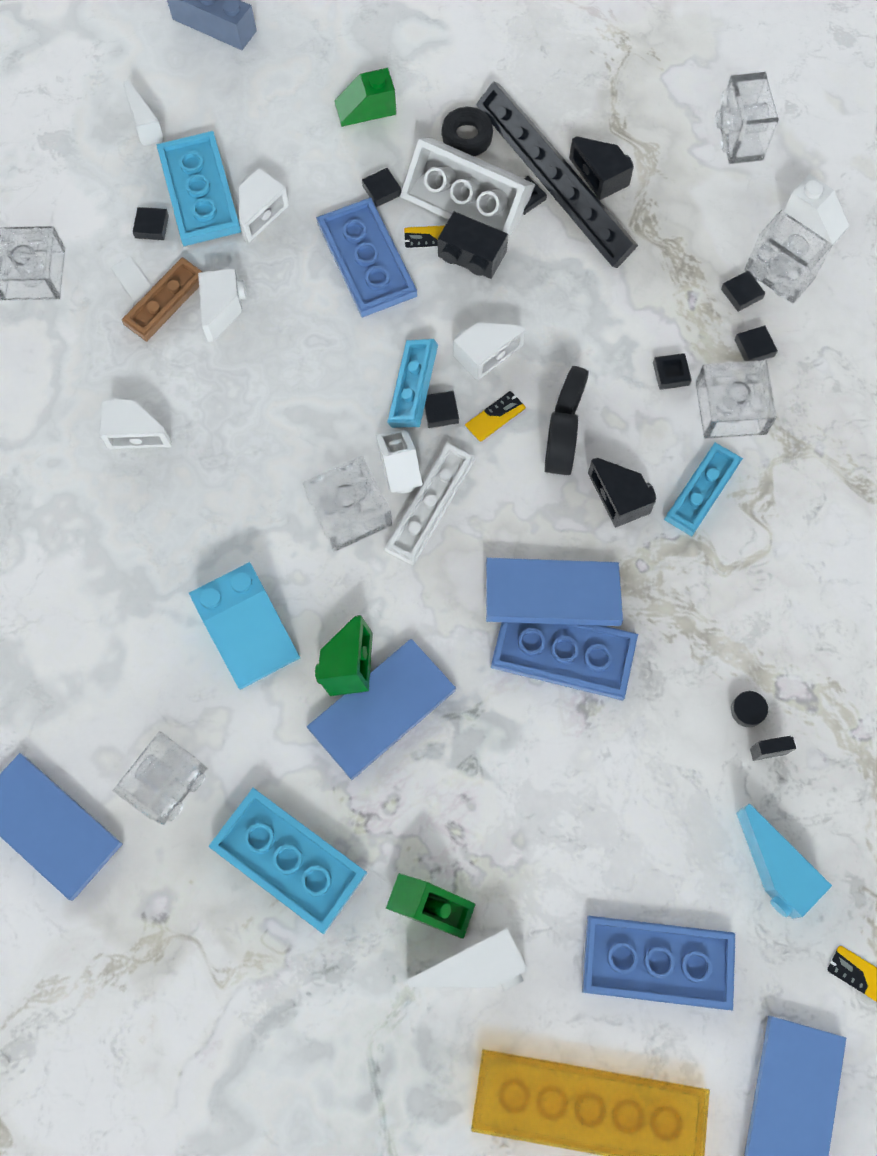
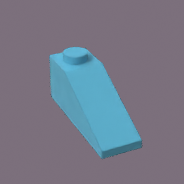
[736,804,832,919]

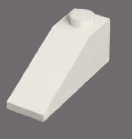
[407,928,528,991]

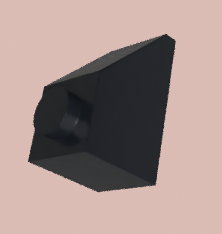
[569,136,634,200]
[588,458,656,528]

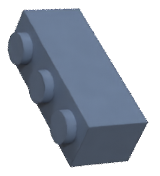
[167,0,257,50]

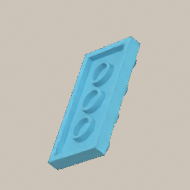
[156,131,241,247]
[208,788,368,934]

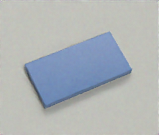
[316,197,417,318]
[486,558,623,626]
[491,622,638,701]
[306,639,456,780]
[0,753,123,901]
[582,916,735,1011]
[744,1016,847,1156]

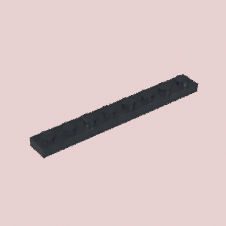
[476,81,638,268]

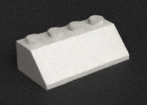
[400,138,535,238]

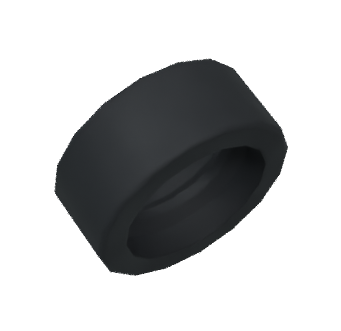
[545,412,578,475]

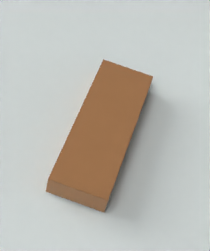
[121,257,203,342]

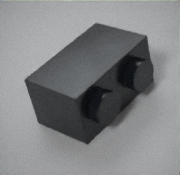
[438,211,508,279]

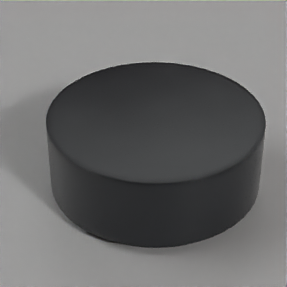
[731,691,768,727]

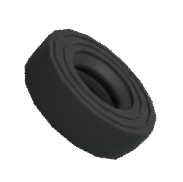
[441,106,493,157]
[554,366,589,414]

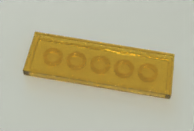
[471,1049,710,1156]

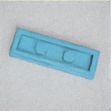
[387,339,438,428]
[664,442,743,537]

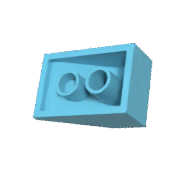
[189,562,300,690]

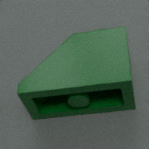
[334,68,397,127]
[315,615,373,696]
[386,873,476,939]

